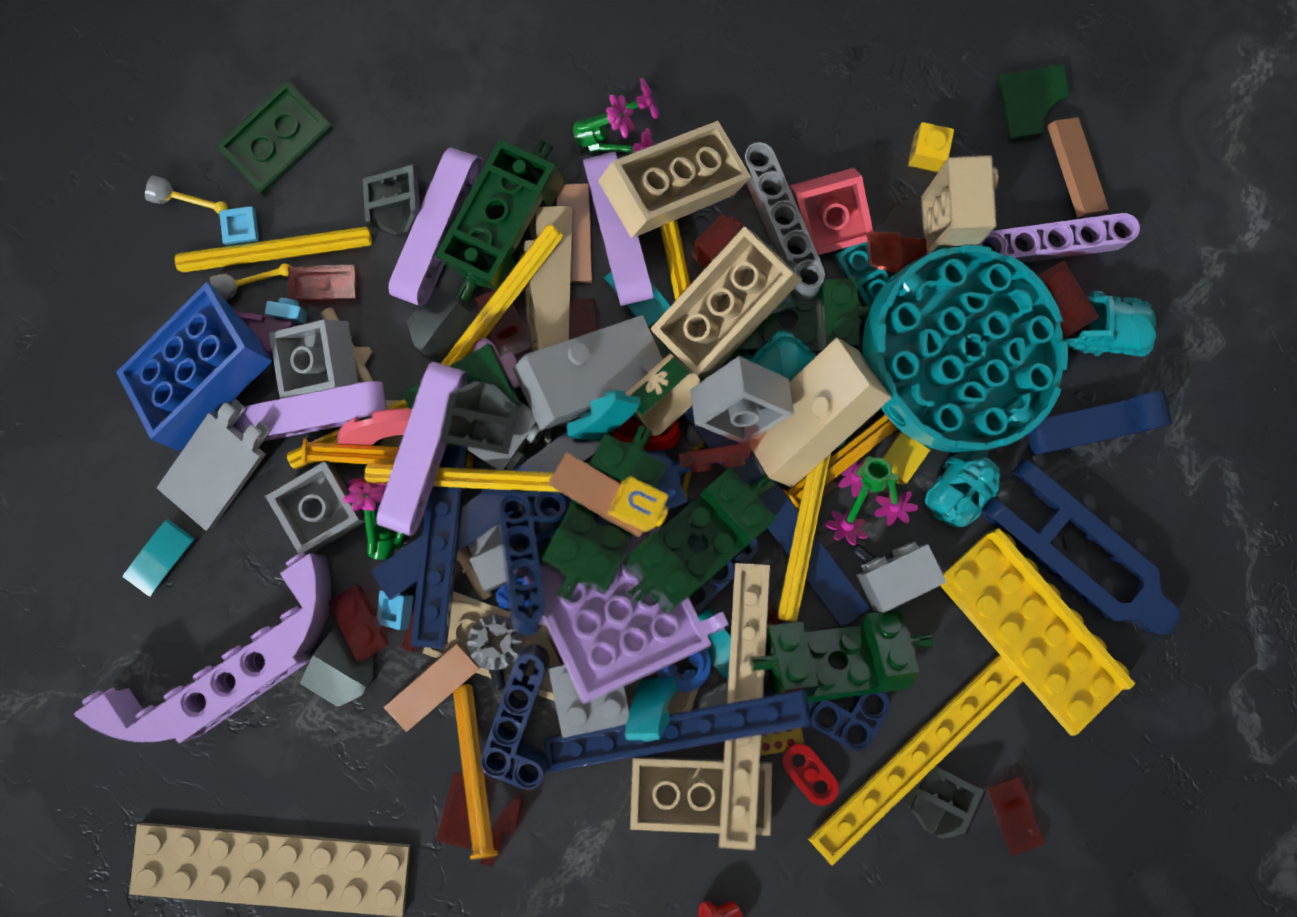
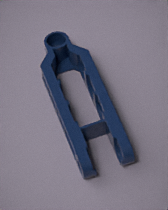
[981,459,1180,634]

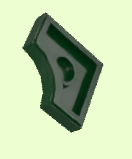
[997,65,1070,141]

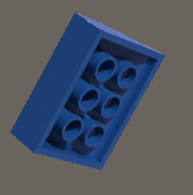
[116,282,272,451]

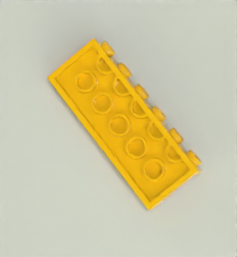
[940,528,1135,736]

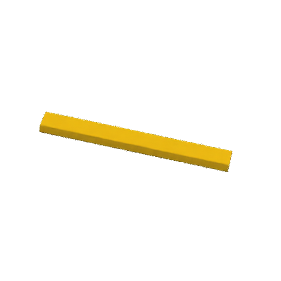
[807,654,1023,866]

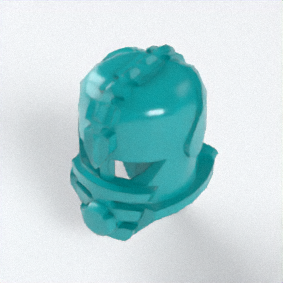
[1064,291,1156,356]
[744,331,816,382]
[925,449,1000,527]

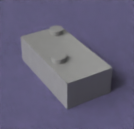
[513,315,663,431]

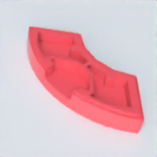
[337,409,412,445]

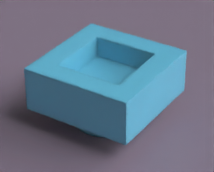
[219,206,259,246]
[265,298,308,325]
[376,591,413,630]

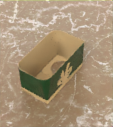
[625,354,701,435]

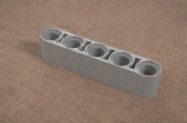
[743,142,825,300]

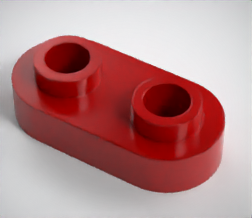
[612,416,681,451]
[781,743,839,806]

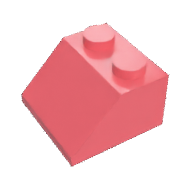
[790,168,875,255]

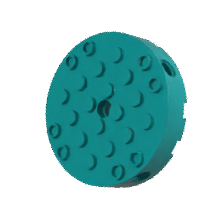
[863,245,1068,453]

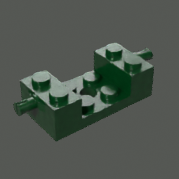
[435,139,566,303]
[731,278,871,356]
[541,426,668,602]
[622,467,777,615]
[749,609,934,702]

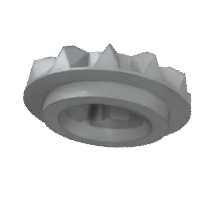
[467,614,522,670]

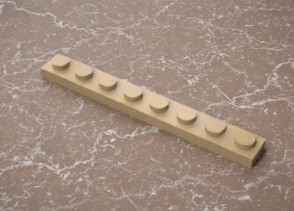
[719,563,770,850]

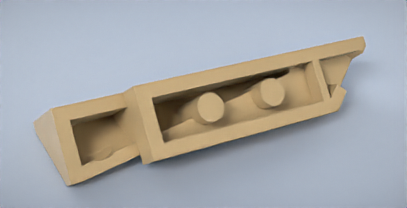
[519,206,572,352]

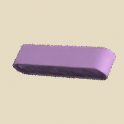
[388,148,484,306]
[583,151,653,306]
[978,213,1140,263]
[377,362,468,536]
[235,381,387,441]

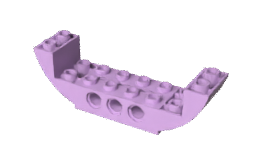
[74,552,331,743]

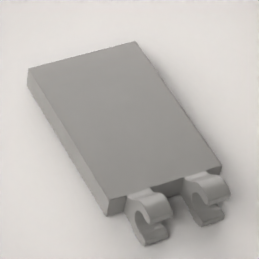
[157,399,271,531]

